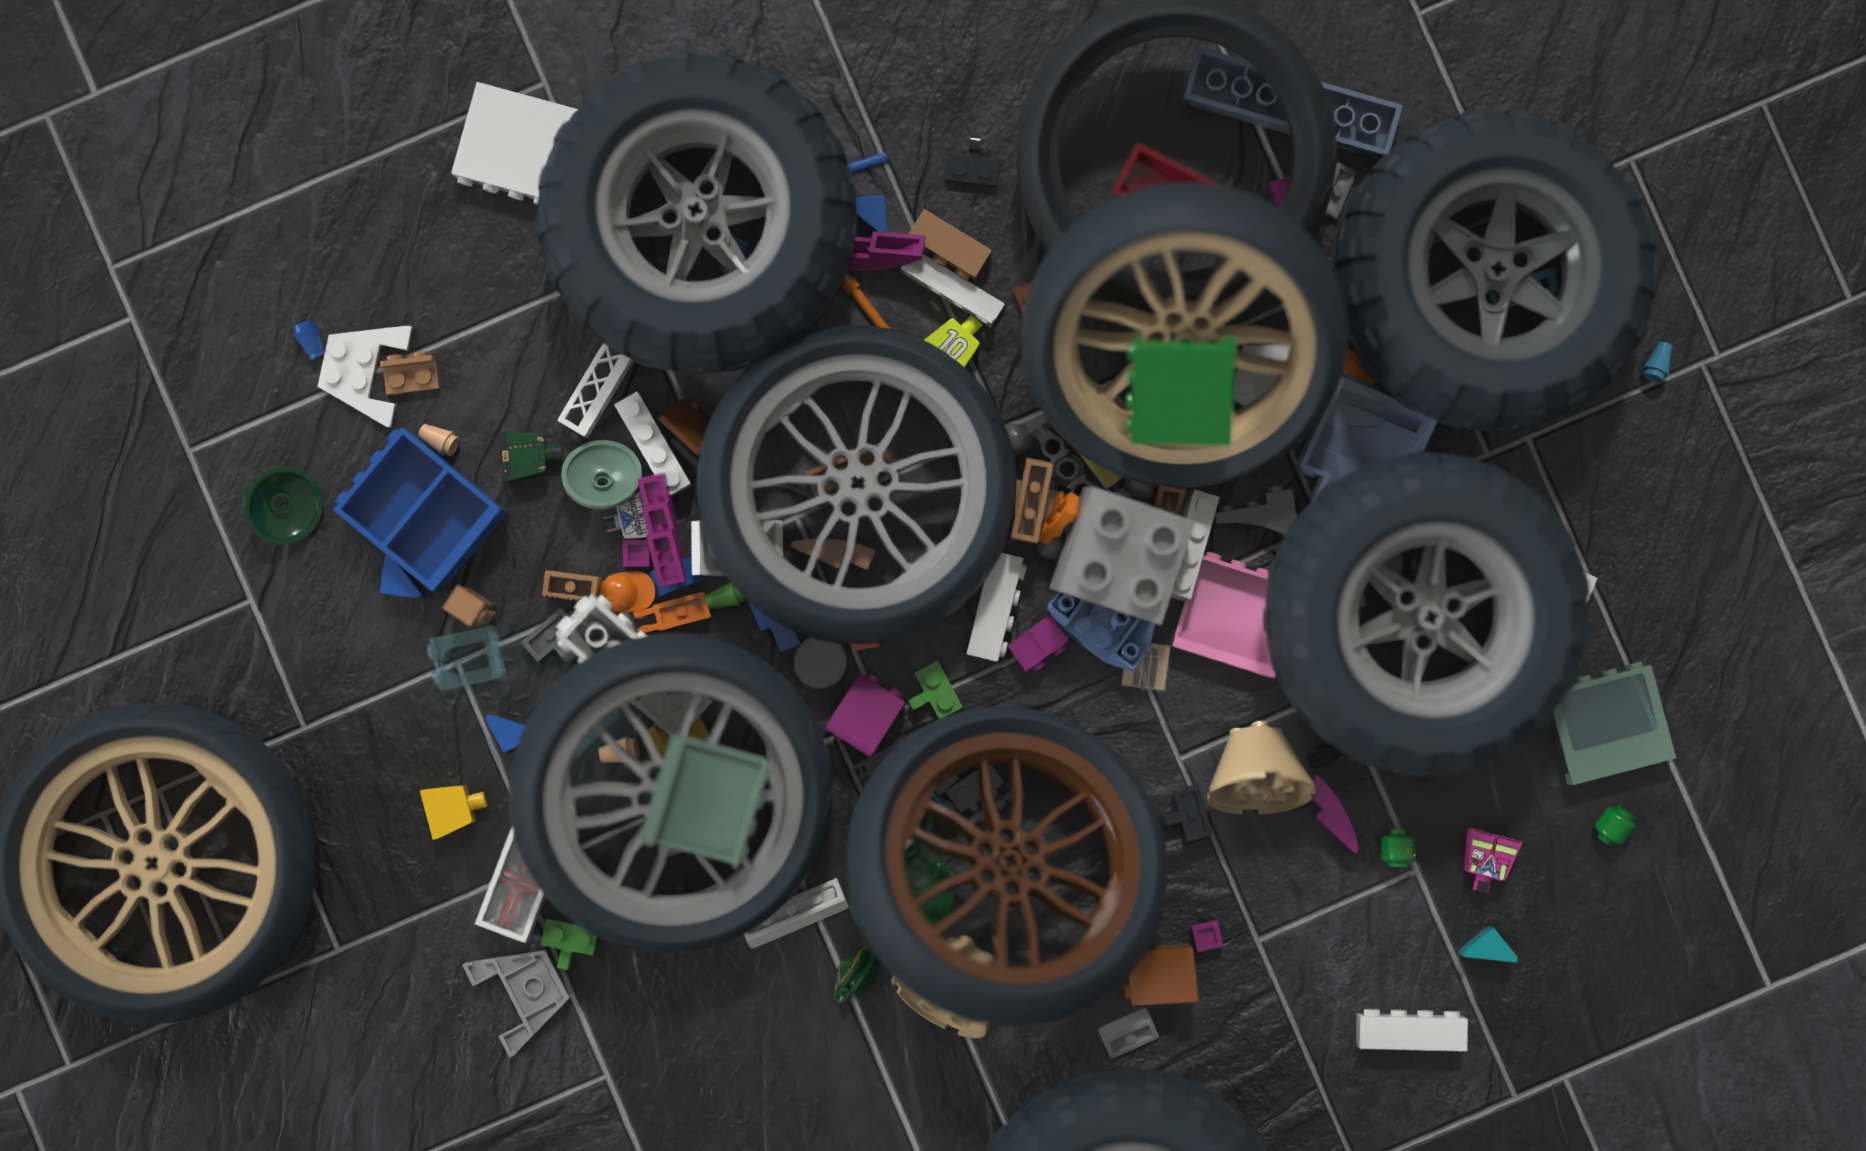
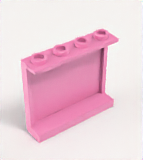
[1171,552,1275,678]

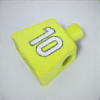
[924,315,982,368]

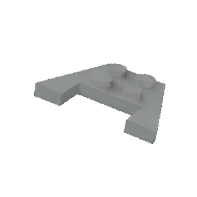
[462,950,570,1058]

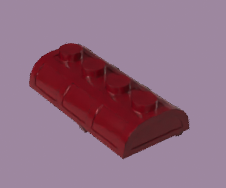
[1112,143,1220,196]

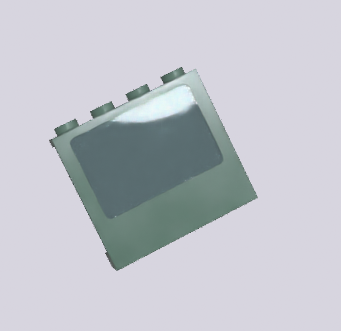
[1553,661,1676,785]

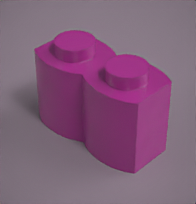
[1007,615,1069,673]

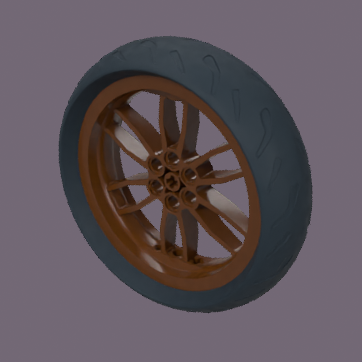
[847,706,1167,1026]

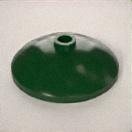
[242,465,323,545]

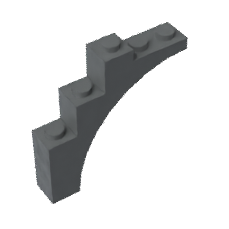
[1214,485,1366,608]

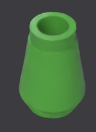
[706,582,747,610]

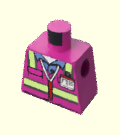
[1464,828,1522,893]

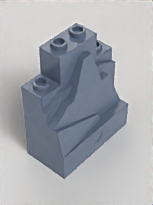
[1298,372,1437,503]

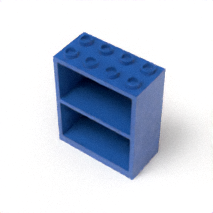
[333,427,508,593]

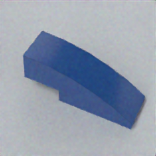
[748,601,801,652]

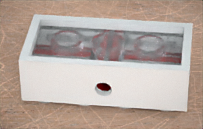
[475,827,546,943]

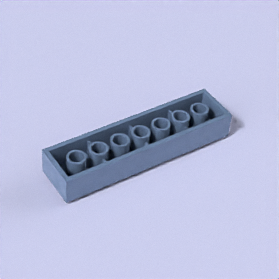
[1181,47,1403,160]

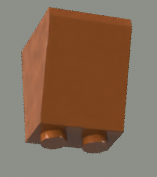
[1124,943,1198,1005]

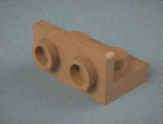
[380,351,440,396]

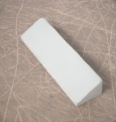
[744,878,849,949]

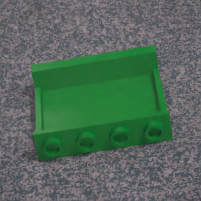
[1126,333,1235,446]

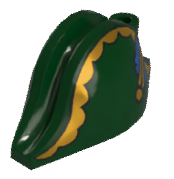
[833,944,879,1005]

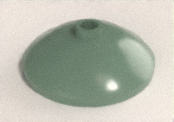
[561,440,642,509]

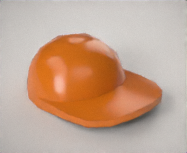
[599,571,656,613]

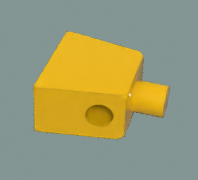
[420,785,487,840]

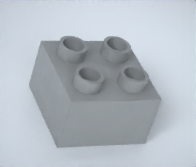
[1050,487,1195,625]

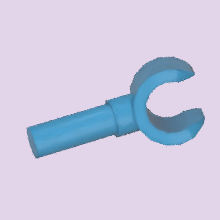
[930,792,955,812]

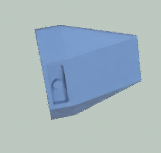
[1047,591,1156,671]

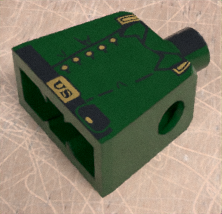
[500,431,563,483]

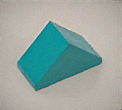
[1459,926,1518,963]

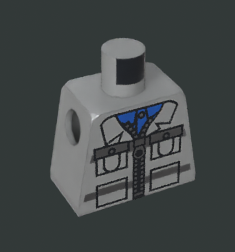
[604,492,648,540]

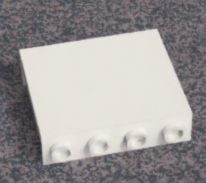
[451,82,577,205]

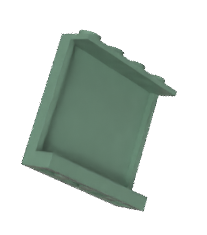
[640,732,772,868]

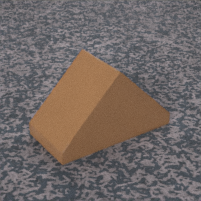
[1153,486,1186,516]

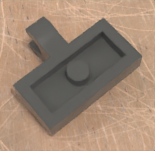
[521,607,576,663]

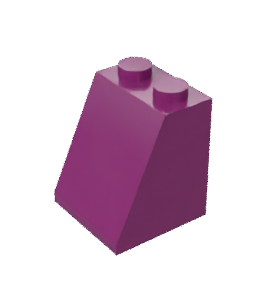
[825,672,905,757]

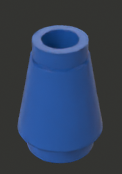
[292,319,325,360]

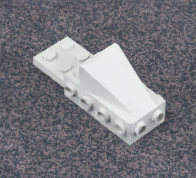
[556,594,712,736]

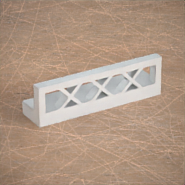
[901,255,1005,327]
[557,343,633,439]

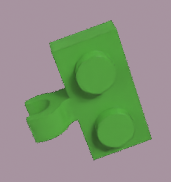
[908,661,963,719]
[541,918,598,970]

